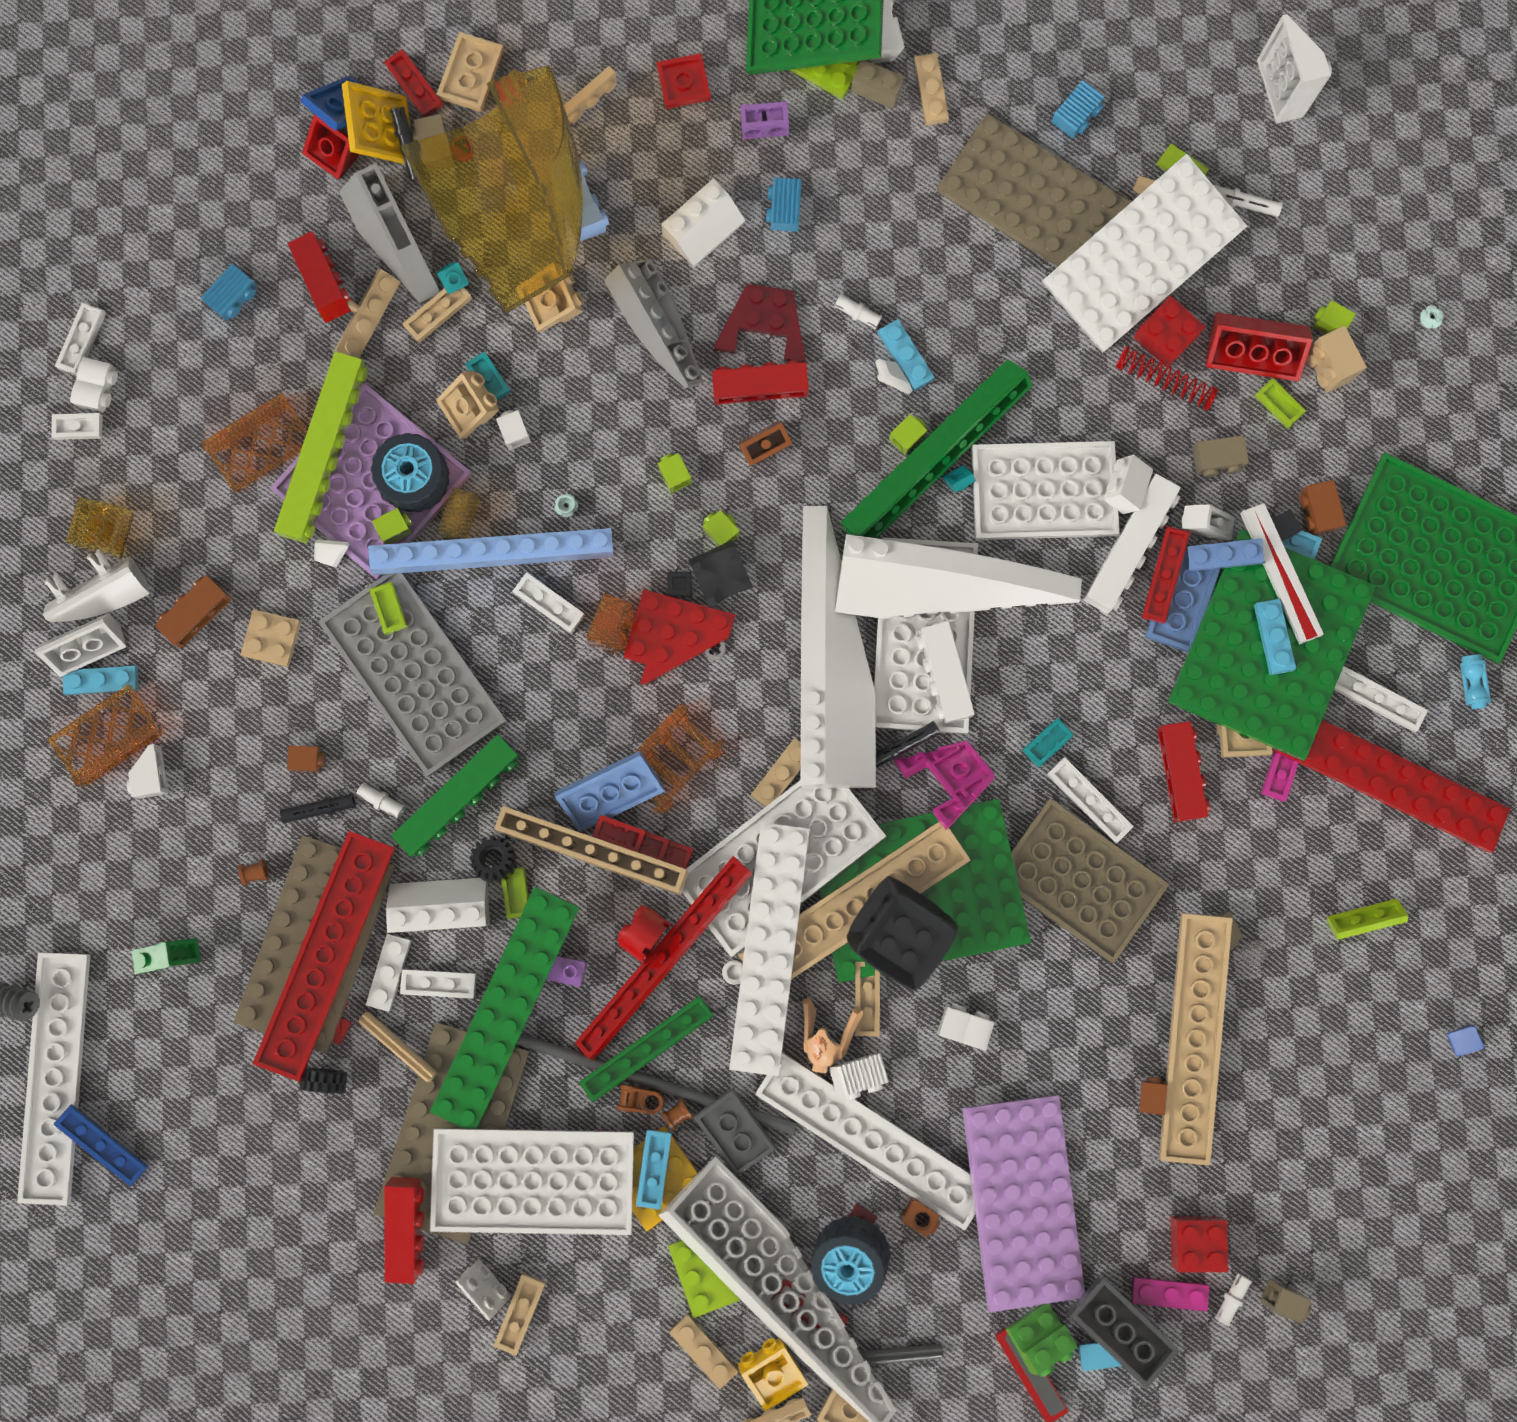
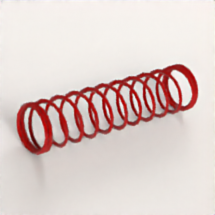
[1115,346,1219,411]

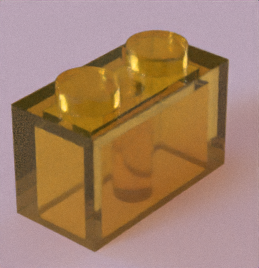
[438,487,480,540]

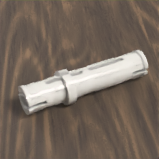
[1214,185,1283,217]

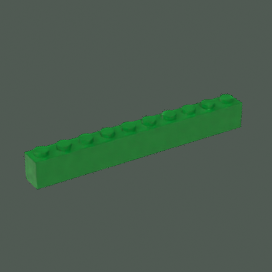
[840,359,1033,539]

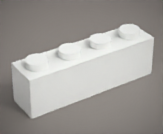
[916,621,975,724]

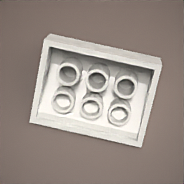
[1257,14,1332,124]

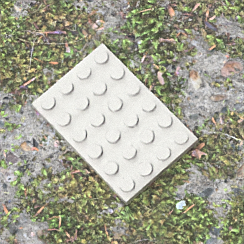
[971,441,1119,540]

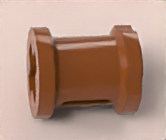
[238,859,269,886]
[661,1099,693,1131]

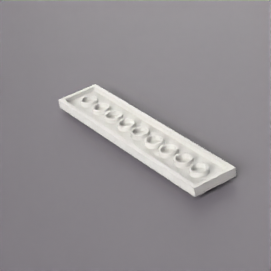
[729,823,810,1076]
[17,953,90,1205]
[755,1052,975,1231]

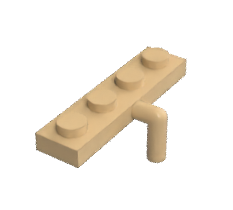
[334,269,401,358]

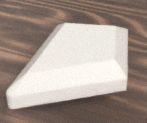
[875,359,913,394]
[314,540,350,567]

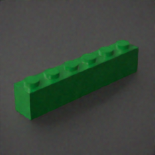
[391,734,521,858]

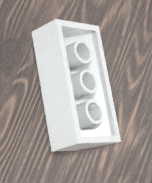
[386,878,490,933]

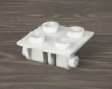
[455,1259,511,1321]

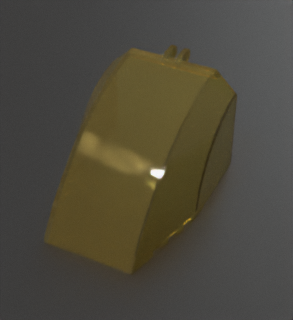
[401,65,583,313]

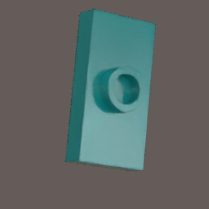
[1022,718,1074,768]

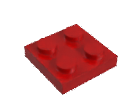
[656,53,711,109]

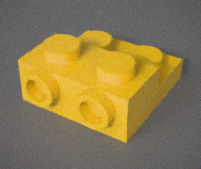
[738,1338,808,1411]

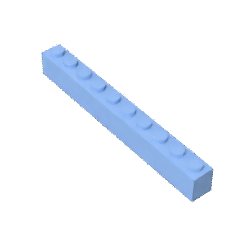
[368,528,613,575]

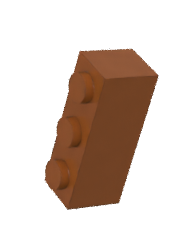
[154,575,233,649]

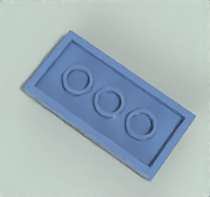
[1144,550,1220,653]
[555,750,664,832]

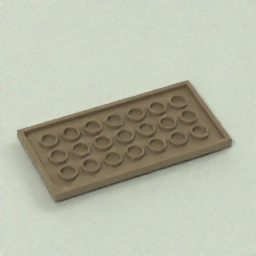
[937,113,1131,267]
[233,835,395,1053]
[374,1022,530,1244]

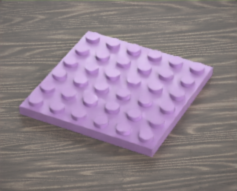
[270,382,472,580]

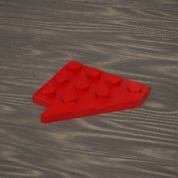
[623,589,736,686]

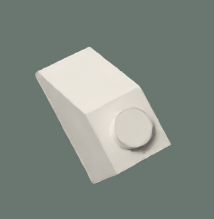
[1182,504,1235,540]
[127,744,168,799]

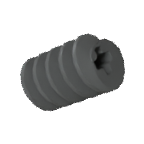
[0,982,40,1022]

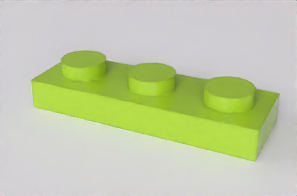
[1327,898,1408,940]

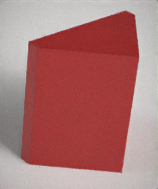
[302,114,360,180]

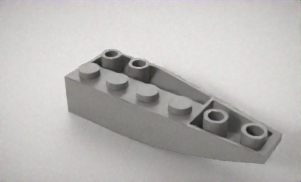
[339,163,440,305]
[604,259,704,388]

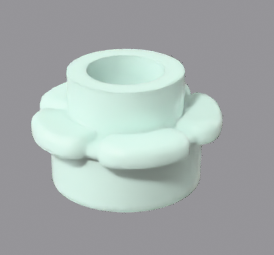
[1420,305,1444,329]
[555,494,578,517]

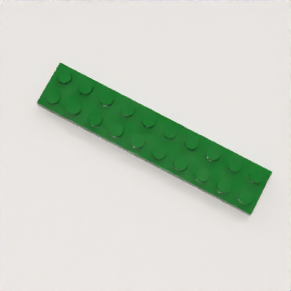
[430,886,580,1129]

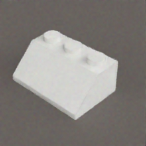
[661,178,745,267]
[35,613,126,677]

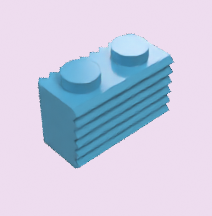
[1051,80,1105,138]
[766,177,802,232]
[201,263,258,322]

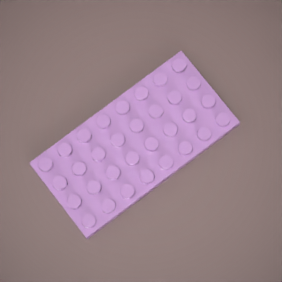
[962,1095,1085,1312]

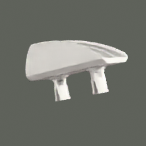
[43,549,150,622]

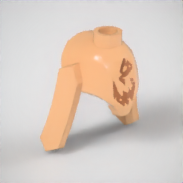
[802,998,863,1073]

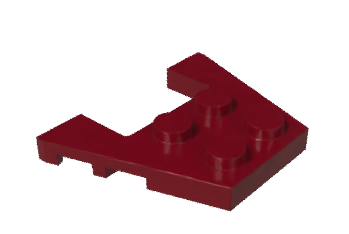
[714,284,805,363]

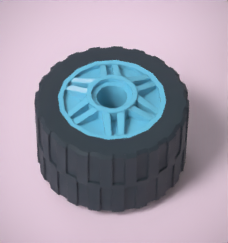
[371,433,450,512]
[810,1216,891,1305]

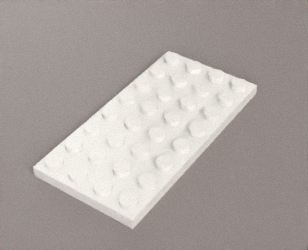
[1042,154,1247,353]
[874,537,978,734]
[682,780,887,957]
[430,1128,634,1235]

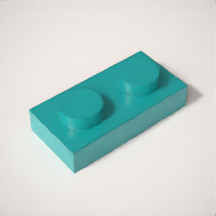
[465,351,511,401]

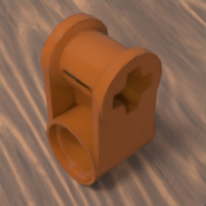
[616,1084,665,1114]

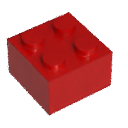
[1133,295,1206,368]
[1170,1216,1228,1272]

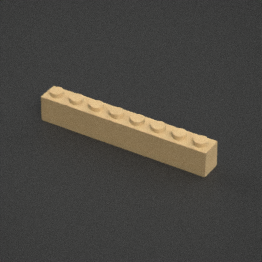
[494,806,689,896]

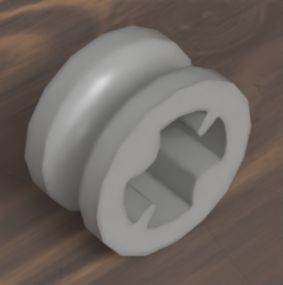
[705,641,726,661]

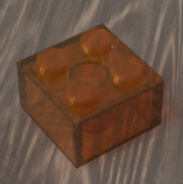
[586,593,636,655]

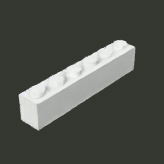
[1083,474,1181,614]

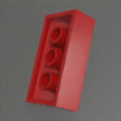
[1205,312,1313,382]

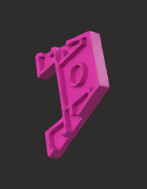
[894,741,994,830]

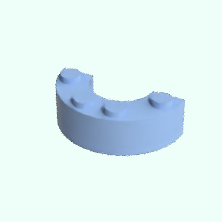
[549,153,609,242]

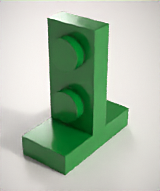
[131,938,201,974]

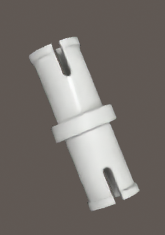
[834,294,882,329]
[356,782,406,820]
[1214,1273,1252,1326]

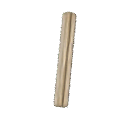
[359,1012,437,1082]

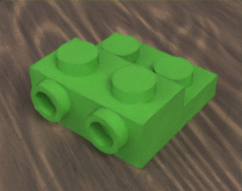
[1005,1303,1078,1377]

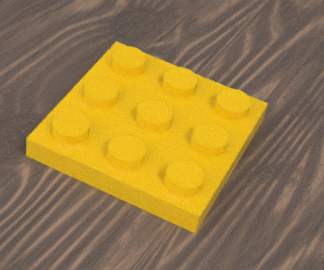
[342,81,410,165]
[632,1125,698,1232]

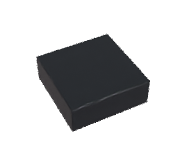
[1272,509,1302,541]
[667,572,692,597]

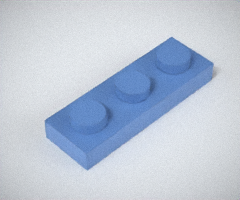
[1188,538,1265,572]

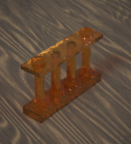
[633,703,724,814]

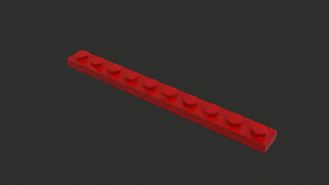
[575,856,753,1061]

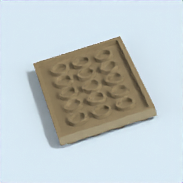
[1011,798,1170,964]

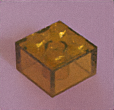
[65,497,134,559]

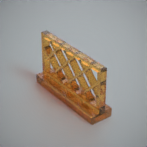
[201,393,308,493]
[47,684,165,787]

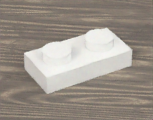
[52,413,103,440]

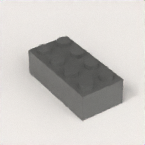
[1066,1275,1180,1389]

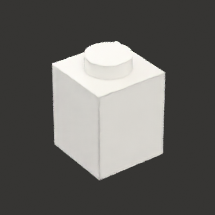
[496,410,531,451]

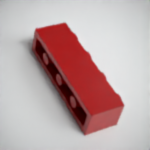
[287,231,351,324]
[712,360,809,405]
[1157,721,1210,823]
[384,1177,424,1284]

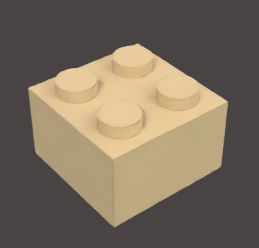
[1306,326,1367,393]

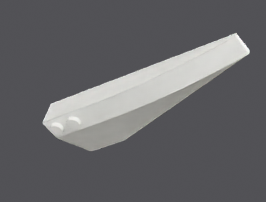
[835,534,1082,619]

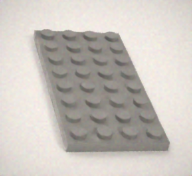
[318,573,507,777]

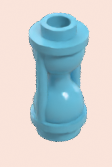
[1460,654,1491,710]

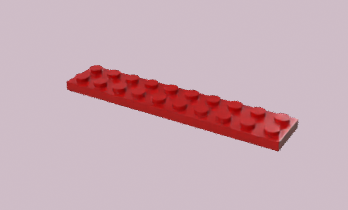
[1272,720,1511,853]
[252,831,396,1082]

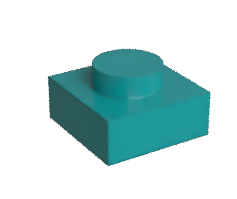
[943,465,976,493]

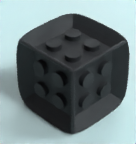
[847,876,958,991]

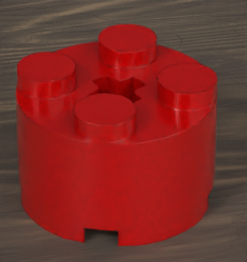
[616,905,671,963]

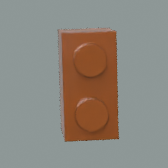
[737,421,792,466]
[1299,480,1346,536]

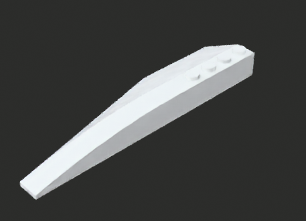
[801,506,876,789]
[658,1156,897,1422]

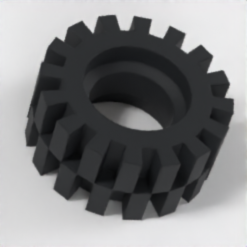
[470,835,517,883]
[300,1068,348,1094]

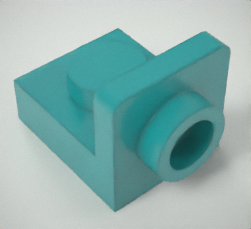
[436,260,469,294]

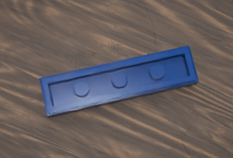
[53,1104,149,1187]

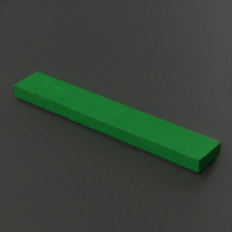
[578,996,714,1103]

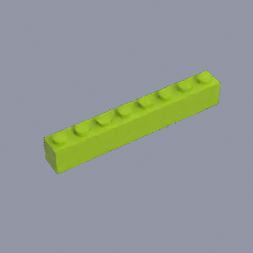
[274,351,368,544]

